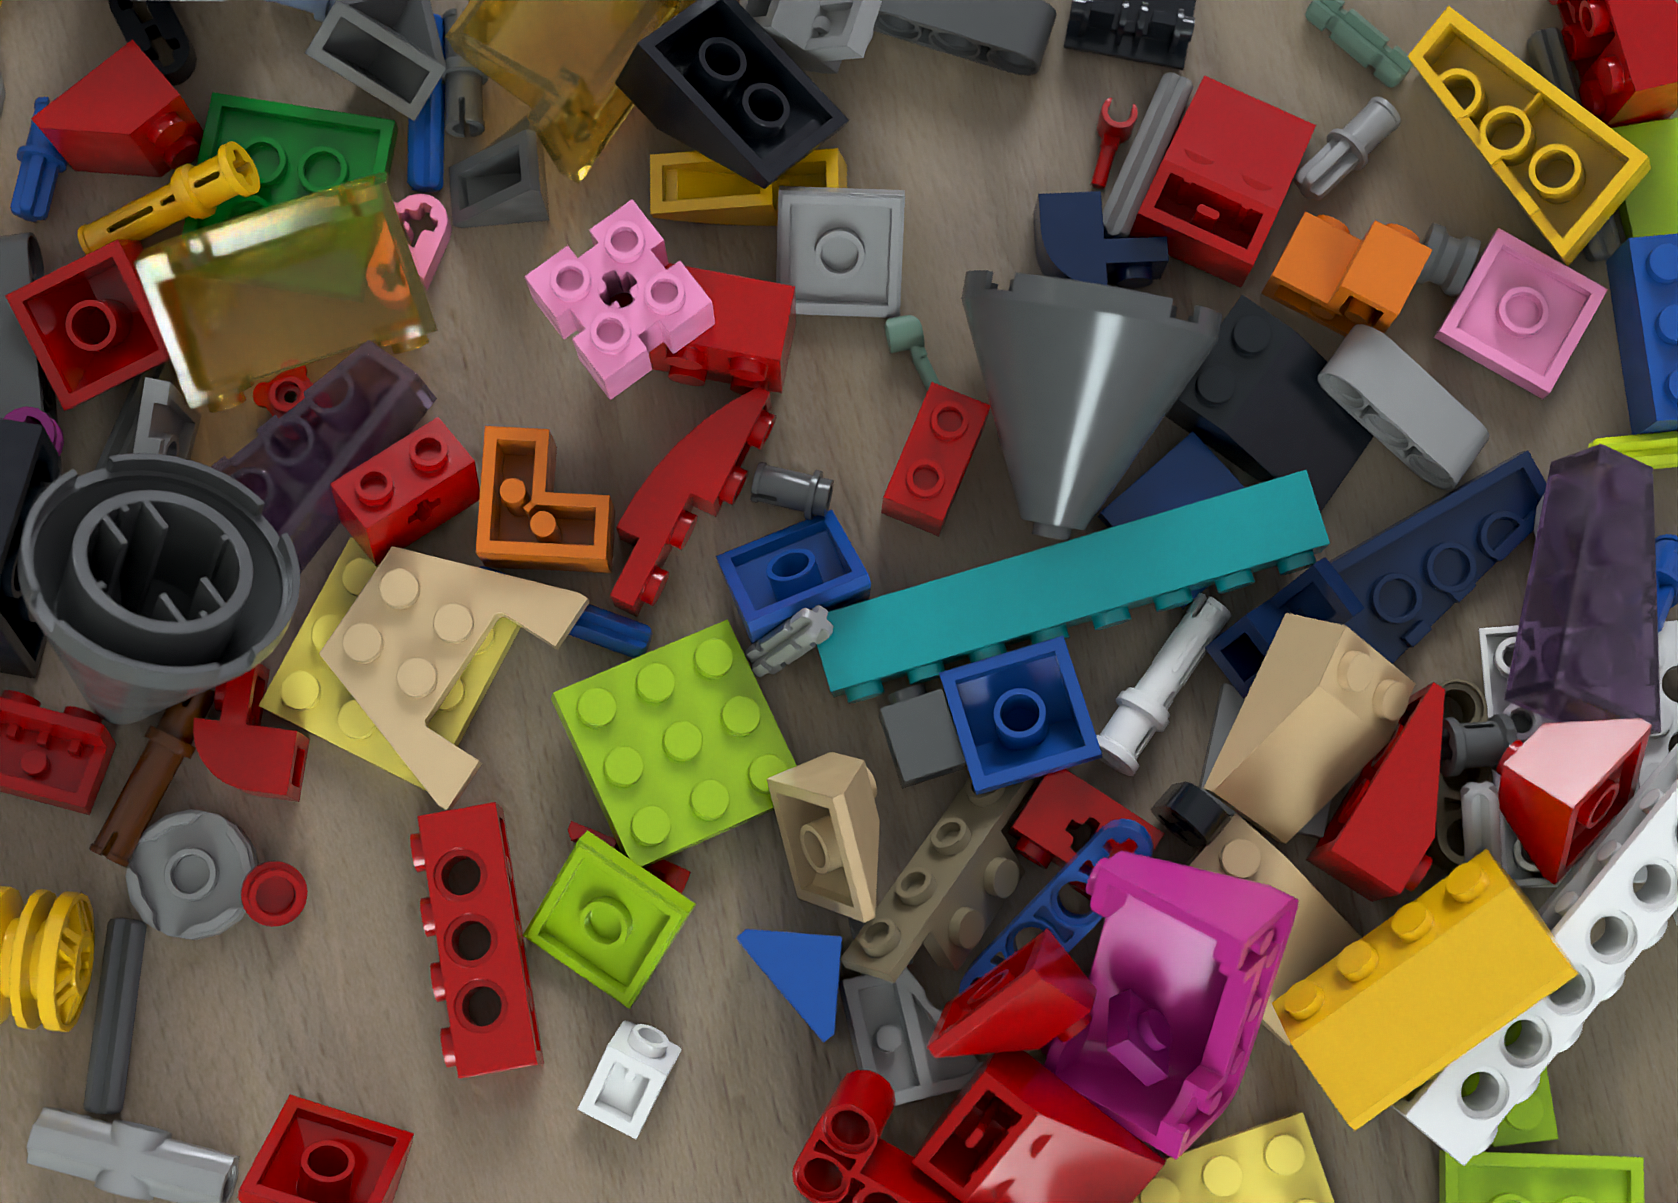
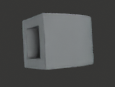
[739,0,882,74]

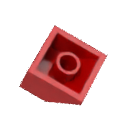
[31,39,204,178]

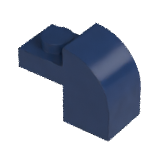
[1033,191,1169,289]
[1204,557,1365,699]

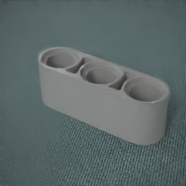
[1318,324,1489,490]

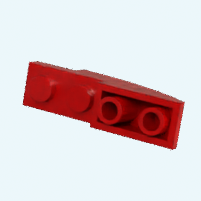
[610,387,777,617]

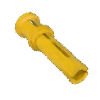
[77,141,261,255]

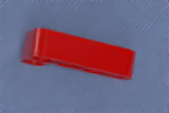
[792,1070,962,1203]

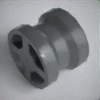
[1416,222,1481,298]

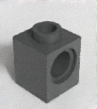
[879,684,966,789]

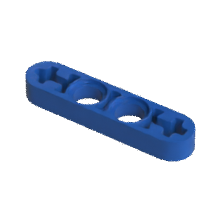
[959,818,1154,993]

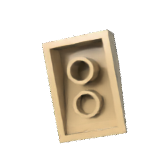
[1203,613,1416,844]
[1184,813,1362,1046]

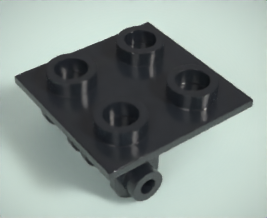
[1063,0,1196,70]

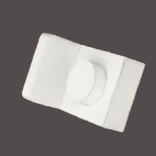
[577,1020,681,1139]

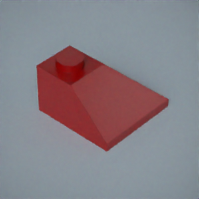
[5,239,180,411]
[1496,718,1652,885]
[927,928,1097,1058]
[238,1094,414,1203]

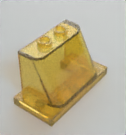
[445,0,697,184]

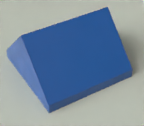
[716,509,871,644]
[939,636,1102,795]
[736,929,842,1043]

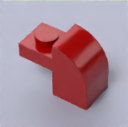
[193,663,310,802]

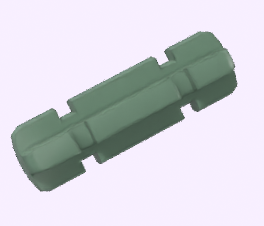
[1305,0,1413,88]

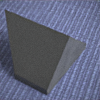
[305,0,447,121]
[448,105,549,228]

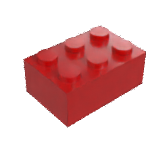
[609,263,796,395]

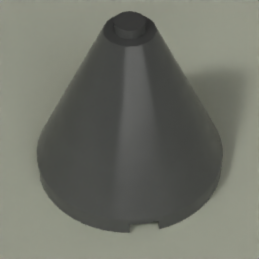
[961,270,1223,540]
[18,453,300,725]

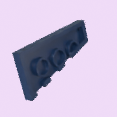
[1329,450,1548,664]

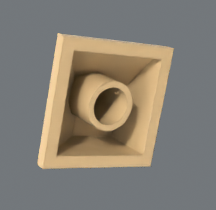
[767,752,880,922]

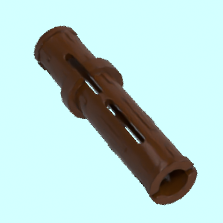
[89,689,215,867]

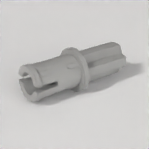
[1294,96,1401,200]

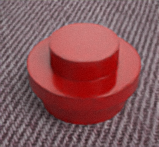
[240,861,308,927]

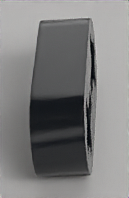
[108,0,197,86]
[1151,781,1231,847]

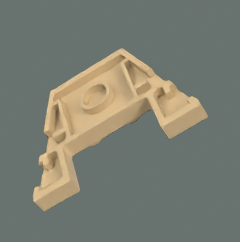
[319,546,590,811]

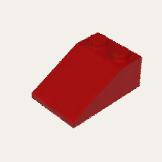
[1306,682,1445,902]

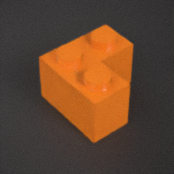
[1261,211,1433,337]
[476,426,616,573]

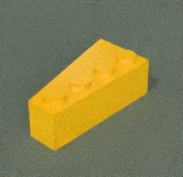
[1407,6,1651,266]

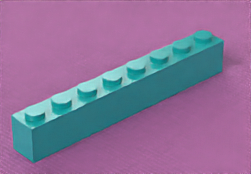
[817,470,1330,704]

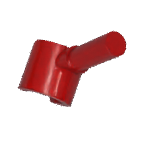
[1090,98,1138,190]

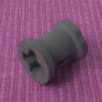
[1439,714,1518,776]

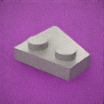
[838,967,984,1106]

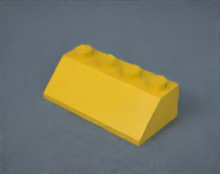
[1272,848,1578,1131]

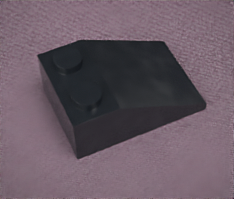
[615,0,849,189]
[1165,295,1374,513]

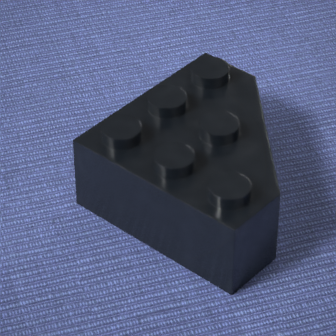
[0,418,59,679]

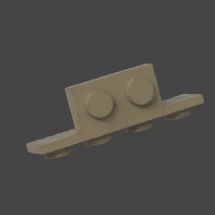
[840,777,1034,983]

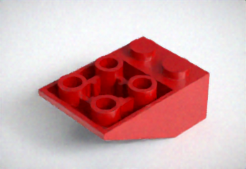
[1549,0,1678,128]
[1128,75,1316,288]
[911,1051,1166,1203]

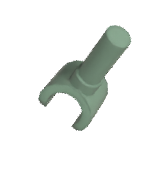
[884,315,941,391]

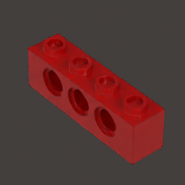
[410,802,544,1079]

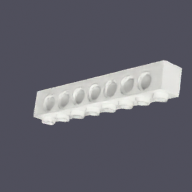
[1391,743,1678,1166]

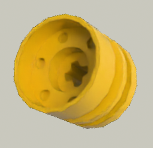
[0,886,95,1032]

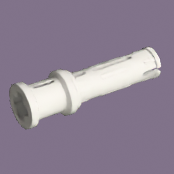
[1096,593,1232,776]

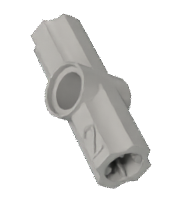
[26,1107,240,1203]

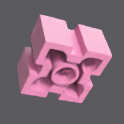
[524,199,715,400]

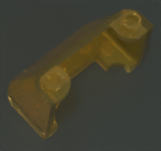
[134,172,438,413]

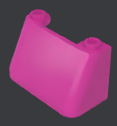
[1041,851,1298,1160]

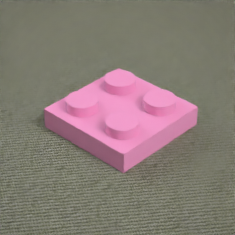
[1434,228,1608,399]

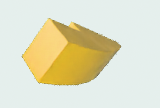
[650,148,847,226]

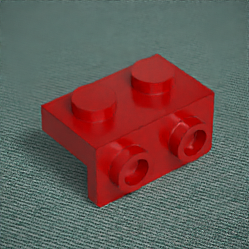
[0,690,117,815]

